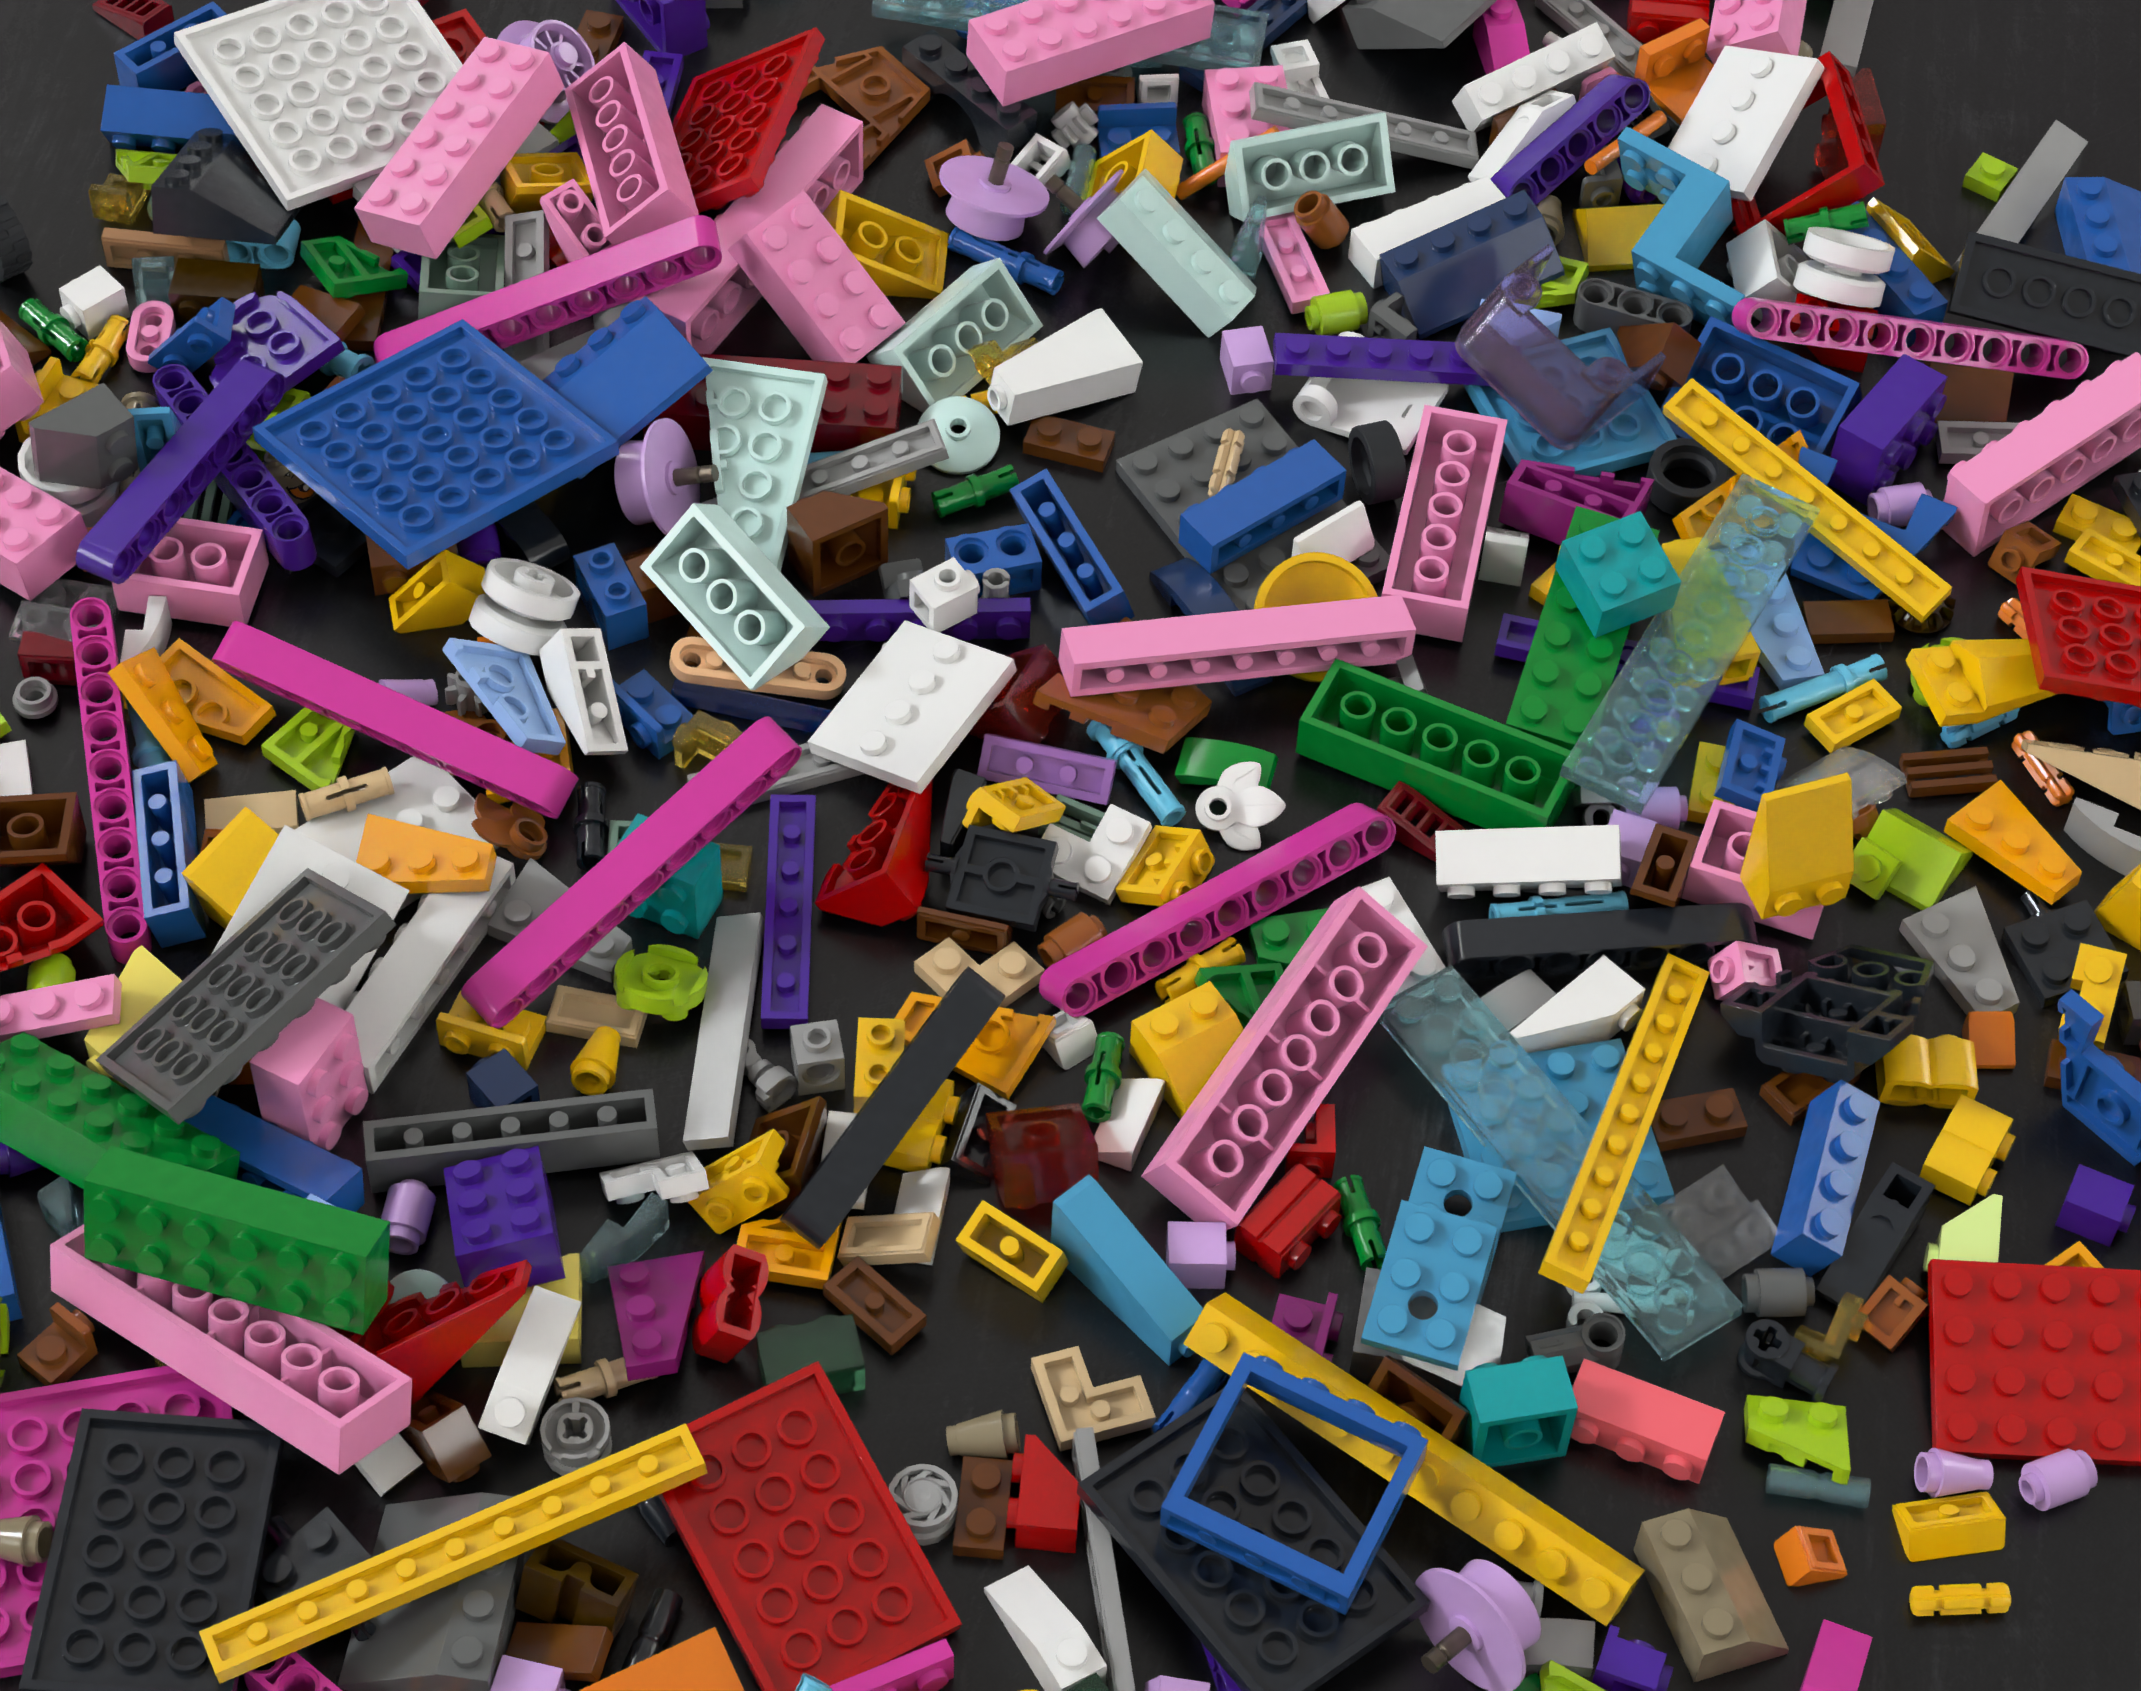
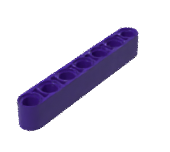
[76,359,286,584]
[152,364,317,571]

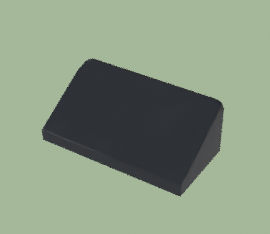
[935,1082,1017,1185]

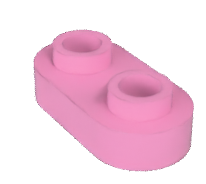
[126,301,176,373]

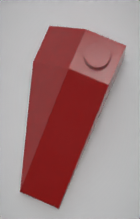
[815,779,933,927]
[0,863,104,972]
[358,1259,532,1405]

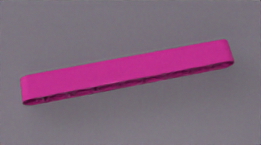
[374,215,722,363]
[1732,297,2089,379]
[70,597,152,964]
[212,621,579,819]
[461,716,802,1029]
[1039,803,1396,1017]

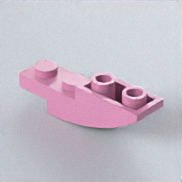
[539,178,646,303]

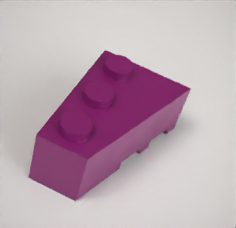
[1498,459,1654,546]

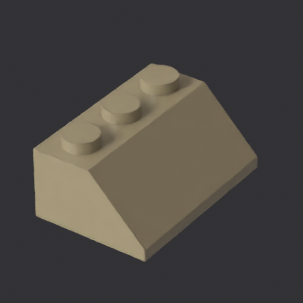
[1634,1508,1789,1682]

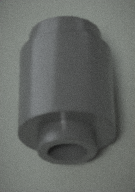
[1741,1268,1815,1317]

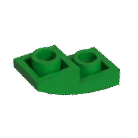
[1175,737,1278,790]

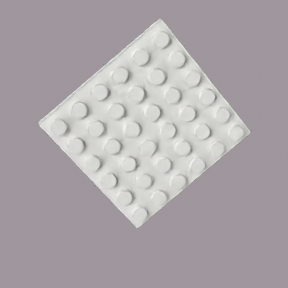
[174,0,463,211]

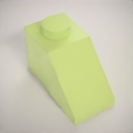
[1923,1194,2003,1272]

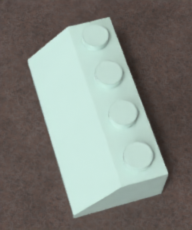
[1224,112,1395,222]
[1097,168,1257,338]
[866,258,1043,413]
[640,503,830,690]

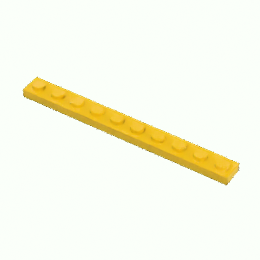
[1538,953,1710,1294]
[199,1423,707,1684]

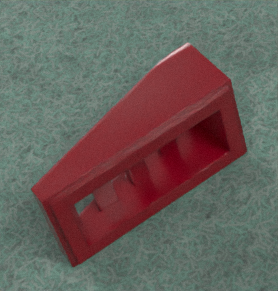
[92,0,175,40]
[17,631,103,686]
[1377,781,1466,862]

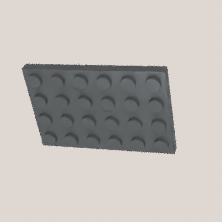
[1115,398,1390,611]
[96,868,396,1125]

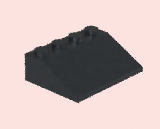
[151,128,304,245]

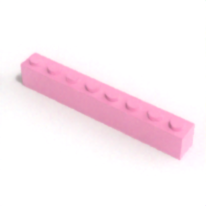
[1058,595,1416,697]

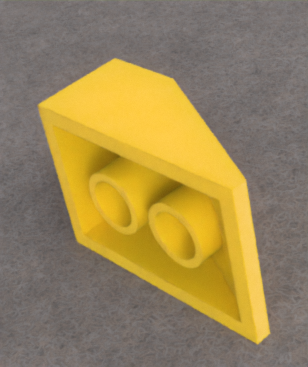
[822,189,949,299]
[1740,772,1854,920]
[1129,981,1244,1120]

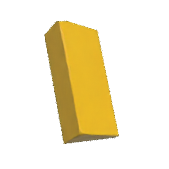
[1892,1491,2006,1562]

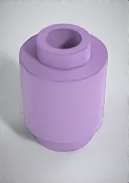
[1867,482,1933,528]
[1620,787,1688,830]
[381,1179,436,1255]
[2019,1449,2098,1511]

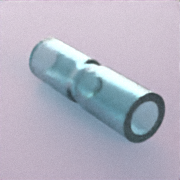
[1060,144,1097,217]
[1766,1463,1871,1508]

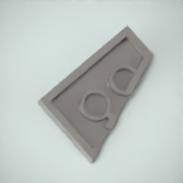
[487,858,633,983]
[1899,886,2020,1015]

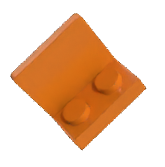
[1634,18,1714,125]

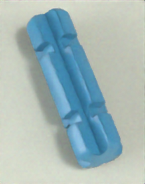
[1940,708,2020,749]

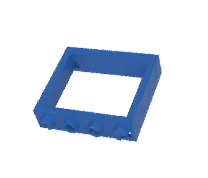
[1160,1352,1428,1615]

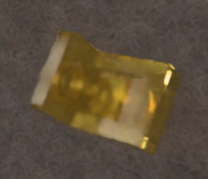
[88,173,150,225]
[968,337,1038,385]
[672,710,743,769]
[1794,1292,1868,1362]

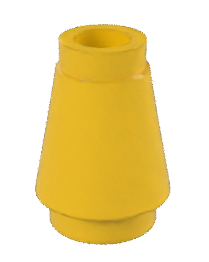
[570,1026,621,1095]

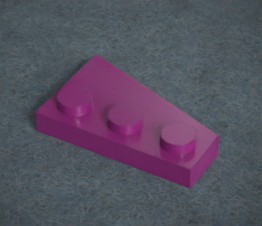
[608,1251,706,1381]

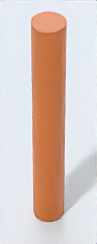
[1584,110,1667,175]
[1176,126,1280,200]

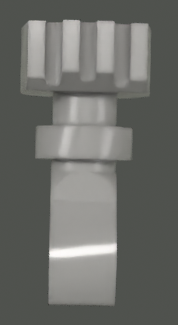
[743,1039,797,1113]

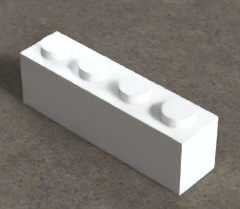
[1452,22,1615,132]
[1348,176,1506,289]
[1435,825,1622,899]

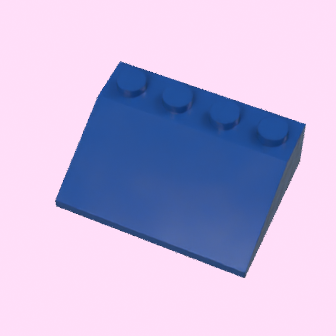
[2054,177,2141,274]
[542,296,713,480]
[1660,316,1862,456]

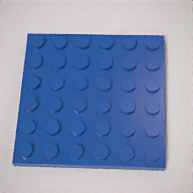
[252,319,619,570]

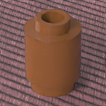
[1294,191,1349,249]
[1037,912,1108,968]

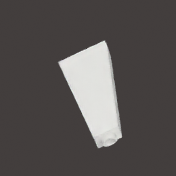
[987,308,1143,426]

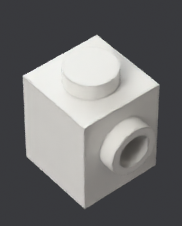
[59,265,130,340]
[909,557,980,632]

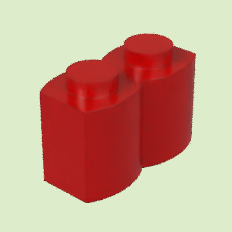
[692,1244,769,1364]

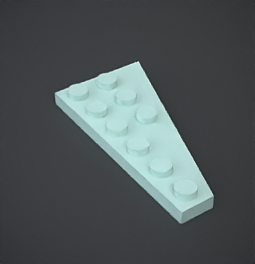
[703,357,828,572]

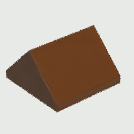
[1923,360,2014,423]
[748,1096,827,1212]
[1368,1355,1469,1447]

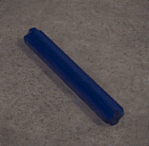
[671,679,832,733]

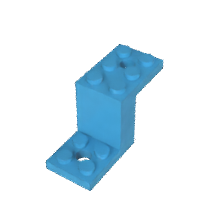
[1618,126,1745,326]
[1361,1146,1517,1371]

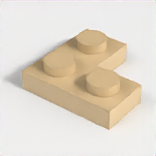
[914,937,1045,1008]
[1031,1346,1156,1452]

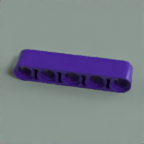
[1490,74,1651,205]

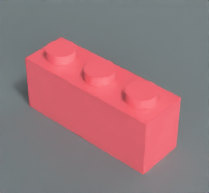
[1571,1358,1725,1484]

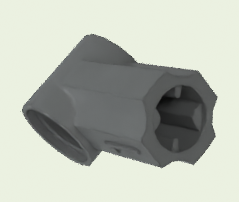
[1524,1313,1626,1374]

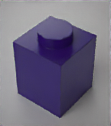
[2055,1164,2136,1247]

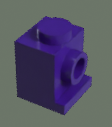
[1592,1625,1674,1691]

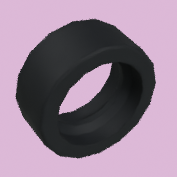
[1348,420,1407,505]
[1646,438,1729,516]

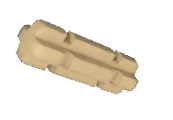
[1208,428,1245,497]

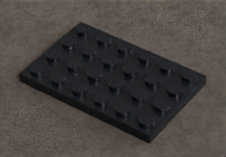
[1077,1388,1430,1691]
[19,1408,285,1691]

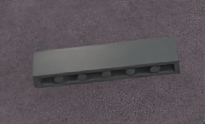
[363,1088,660,1193]

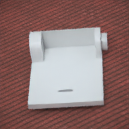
[1293,331,1449,455]

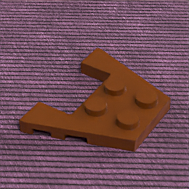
[799,46,930,171]
[1033,617,1212,754]

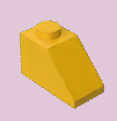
[389,550,486,634]

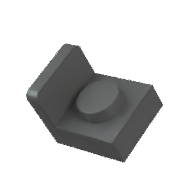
[1579,145,1623,209]
[1367,292,1418,340]
[878,558,924,599]

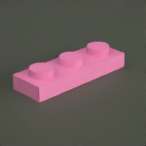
[1254,212,1330,314]
[0,974,122,1043]

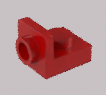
[1285,1104,1336,1179]

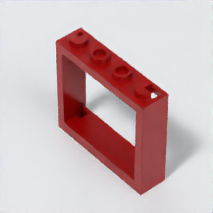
[1731,51,1885,236]

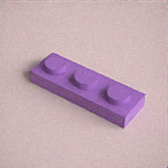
[977,733,1118,805]

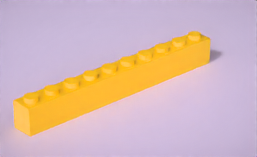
[1183,1292,1645,1626]

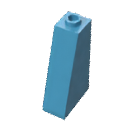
[1051,1174,1203,1366]

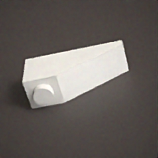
[539,628,628,755]
[1505,955,1645,1057]
[478,1285,582,1445]
[984,1565,1107,1691]

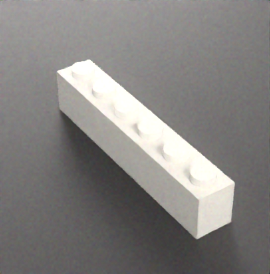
[344,856,516,1094]

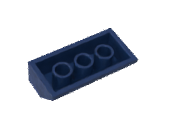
[1379,190,1565,340]

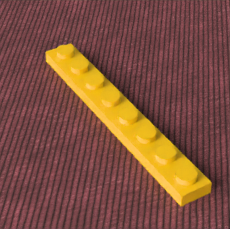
[1663,378,1952,623]

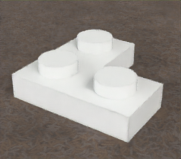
[1041,804,1152,905]
[599,1151,710,1204]

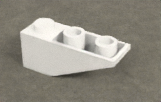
[1468,90,1576,182]

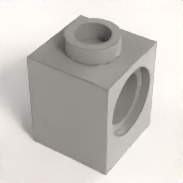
[790,1019,845,1096]

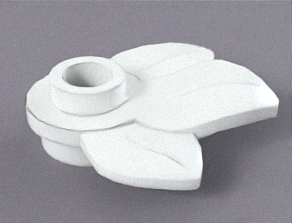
[1195,761,1286,851]

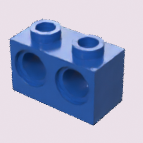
[945,523,1042,598]
[573,542,649,651]

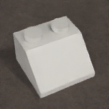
[1726,219,1815,321]

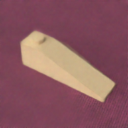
[2021,739,2141,810]

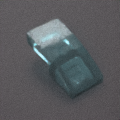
[580,1192,670,1284]

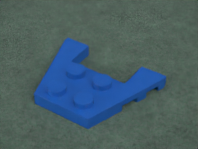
[1790,446,1958,600]
[2058,989,2141,1166]

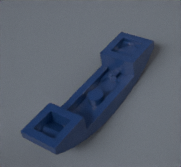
[1149,557,1273,697]

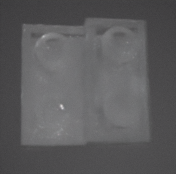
[8,578,120,643]
[1776,746,1908,819]
[1645,1165,1777,1289]

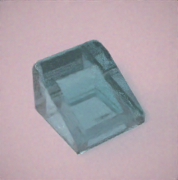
[132,256,176,306]
[37,1176,78,1238]

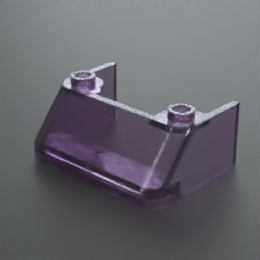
[1455,244,1666,450]

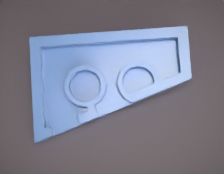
[442,637,566,755]

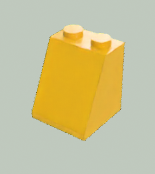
[182,806,279,929]

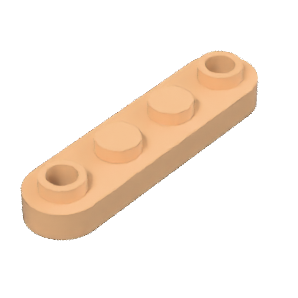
[669,637,846,700]

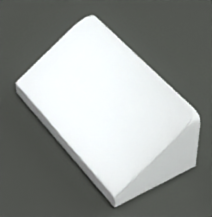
[1292,500,1375,563]
[1087,1078,1165,1171]
[894,1167,950,1266]

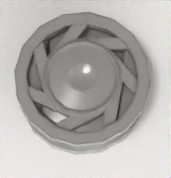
[540,1397,613,1476]
[889,1464,958,1546]

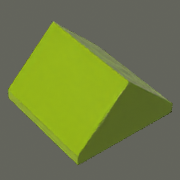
[1867,808,1974,910]

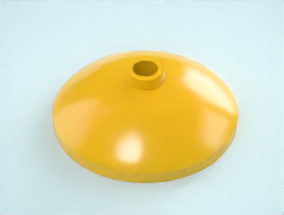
[1254,552,1378,682]

